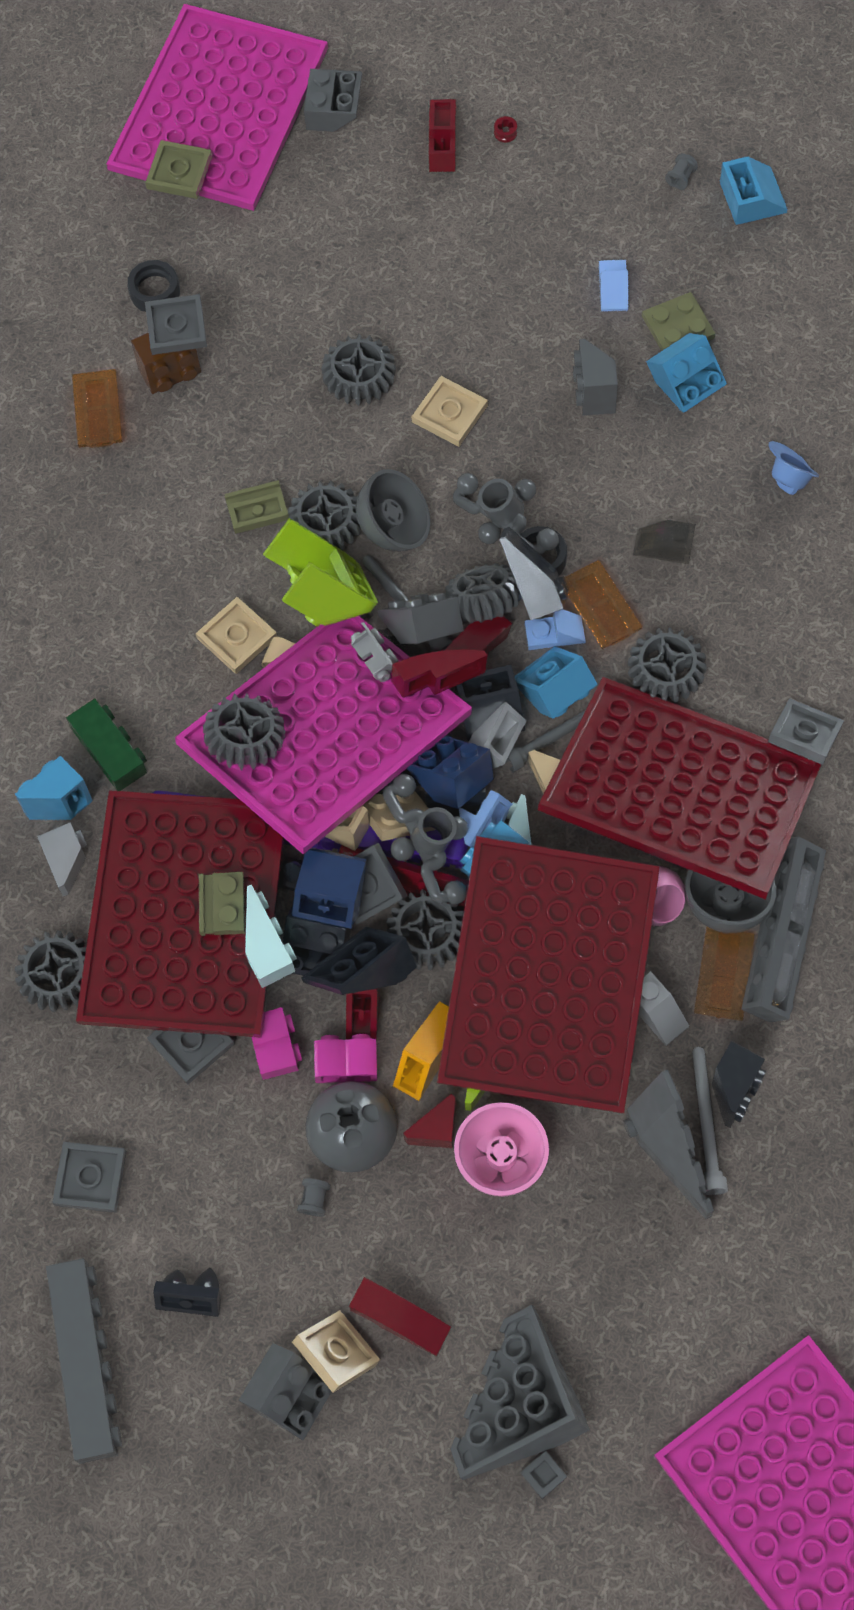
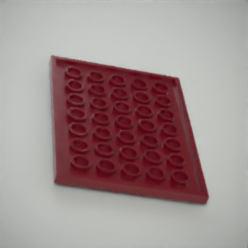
[538,677,822,899]
[76,790,284,1038]
[437,836,660,1114]

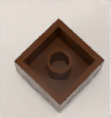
[131,333,201,394]

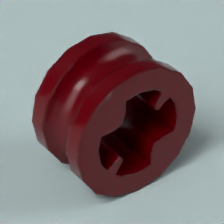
[494,116,517,143]

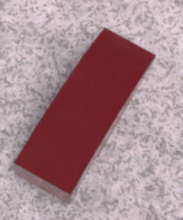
[429,99,456,172]
[445,616,512,657]
[391,650,487,698]
[349,1277,451,1357]

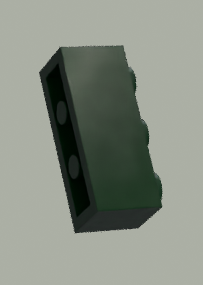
[66,698,147,791]

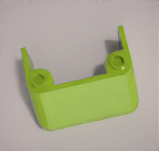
[263,518,378,627]

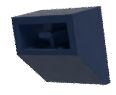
[407,736,494,809]
[292,848,367,929]

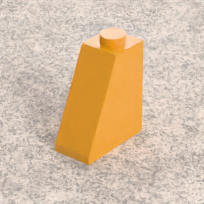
[393,1001,449,1101]

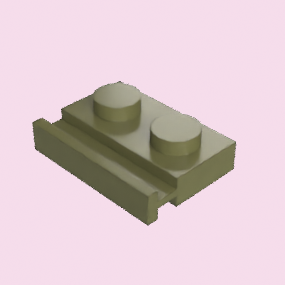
[224,480,289,534]
[199,872,245,936]

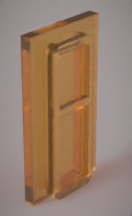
[72,369,123,448]
[565,560,642,649]
[694,926,755,1021]

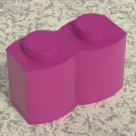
[252,1007,302,1080]
[314,1034,378,1083]

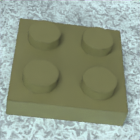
[145,140,212,199]
[642,292,715,351]

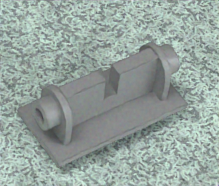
[351,622,399,682]

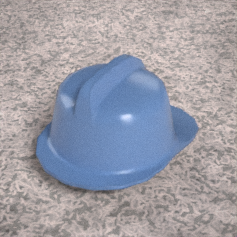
[768,441,819,495]

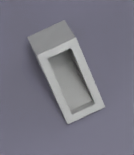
[468,702,526,769]
[37,822,87,897]
[638,971,689,1046]

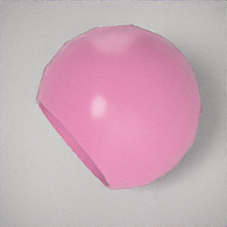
[651,866,686,926]

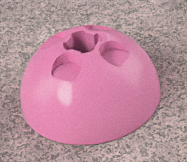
[454,1102,549,1197]

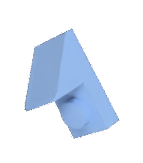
[599,260,628,311]
[524,609,586,650]
[459,790,513,848]

